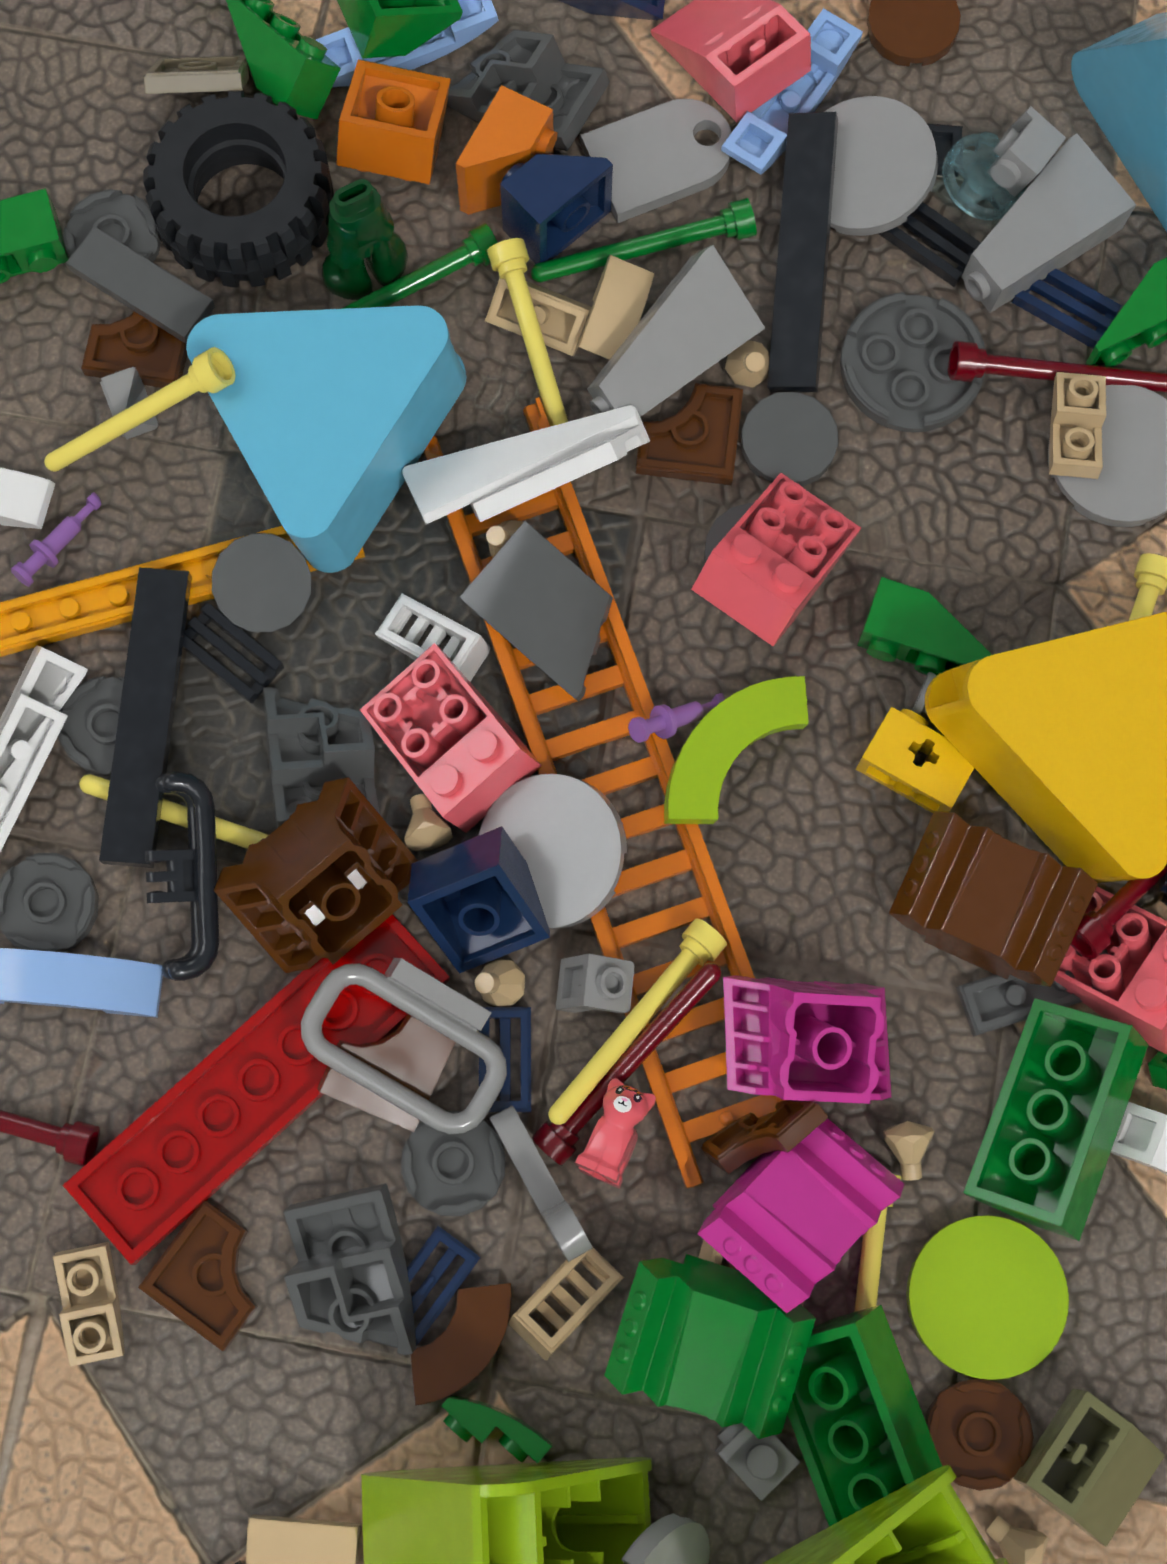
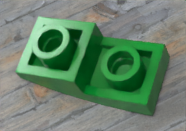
[441,1396,552,1464]

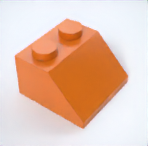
[336,59,451,185]
[456,85,558,215]

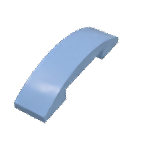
[316,0,499,87]
[721,8,863,175]
[0,948,163,1018]

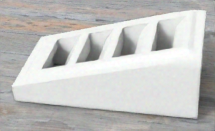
[375,593,490,682]

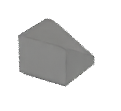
[100,367,158,440]

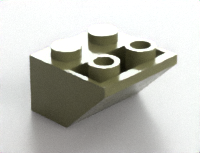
[1013,1389,1165,1547]

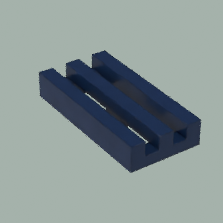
[1012,269,1122,349]
[479,1007,531,1113]
[407,1226,481,1346]

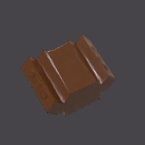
[214,777,418,973]
[889,811,1098,987]

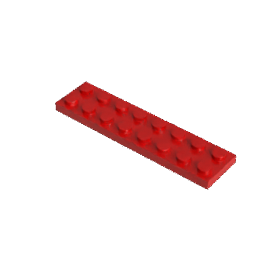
[62,914,451,1265]

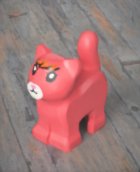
[575,1078,656,1188]

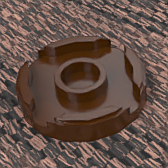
[867,0,961,67]
[925,1378,1034,1491]

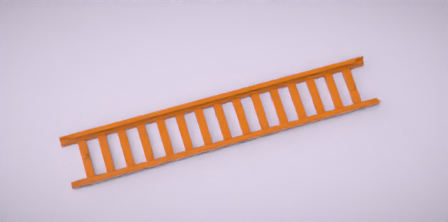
[424,397,786,1189]

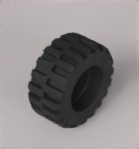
[143,91,334,288]

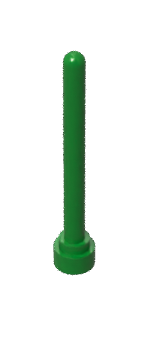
[531,198,757,283]
[342,223,498,309]

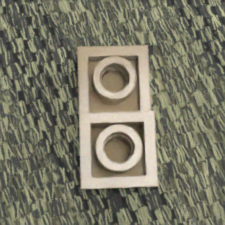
[577,255,655,360]
[1049,372,1106,479]
[53,1242,125,1367]

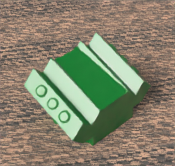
[604,1254,816,1439]

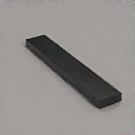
[767,112,838,392]
[99,567,192,868]

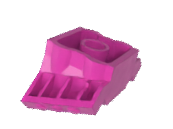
[723,975,891,1104]
[697,1118,905,1313]

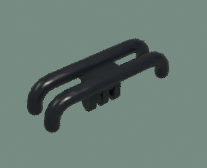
[145,771,219,981]

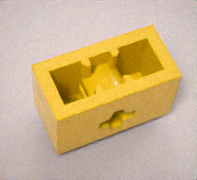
[855,707,974,813]

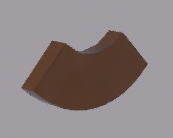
[701,1100,828,1174]
[410,1283,512,1406]

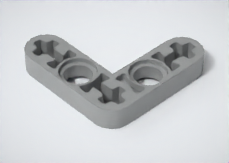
[490,1105,593,1262]

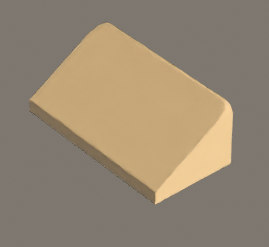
[485,278,592,356]
[246,1514,361,1564]

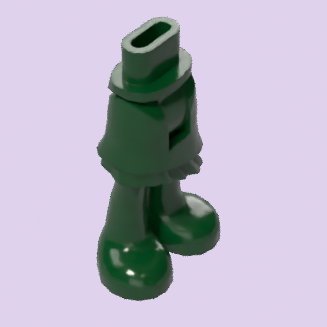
[322,179,408,300]

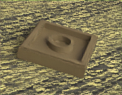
[143,55,251,94]

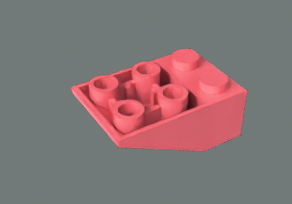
[650,0,811,123]
[691,473,861,646]
[360,643,542,833]
[1054,886,1167,1054]

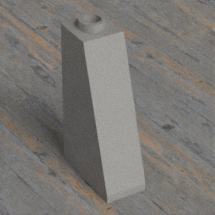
[961,133,1136,313]
[587,245,765,417]

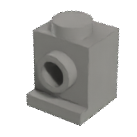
[986,106,1066,197]

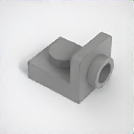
[556,954,635,1014]
[715,1423,800,1501]

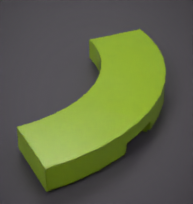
[664,676,809,824]

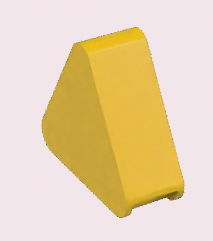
[925,611,1167,883]

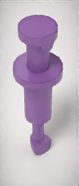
[11,492,101,587]
[628,693,725,743]

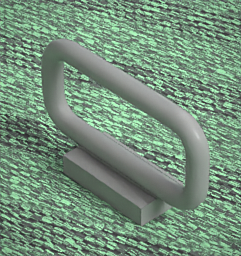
[301,958,507,1134]

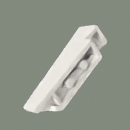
[402,405,650,524]
[0,645,88,852]

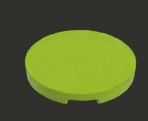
[906,1216,1069,1380]

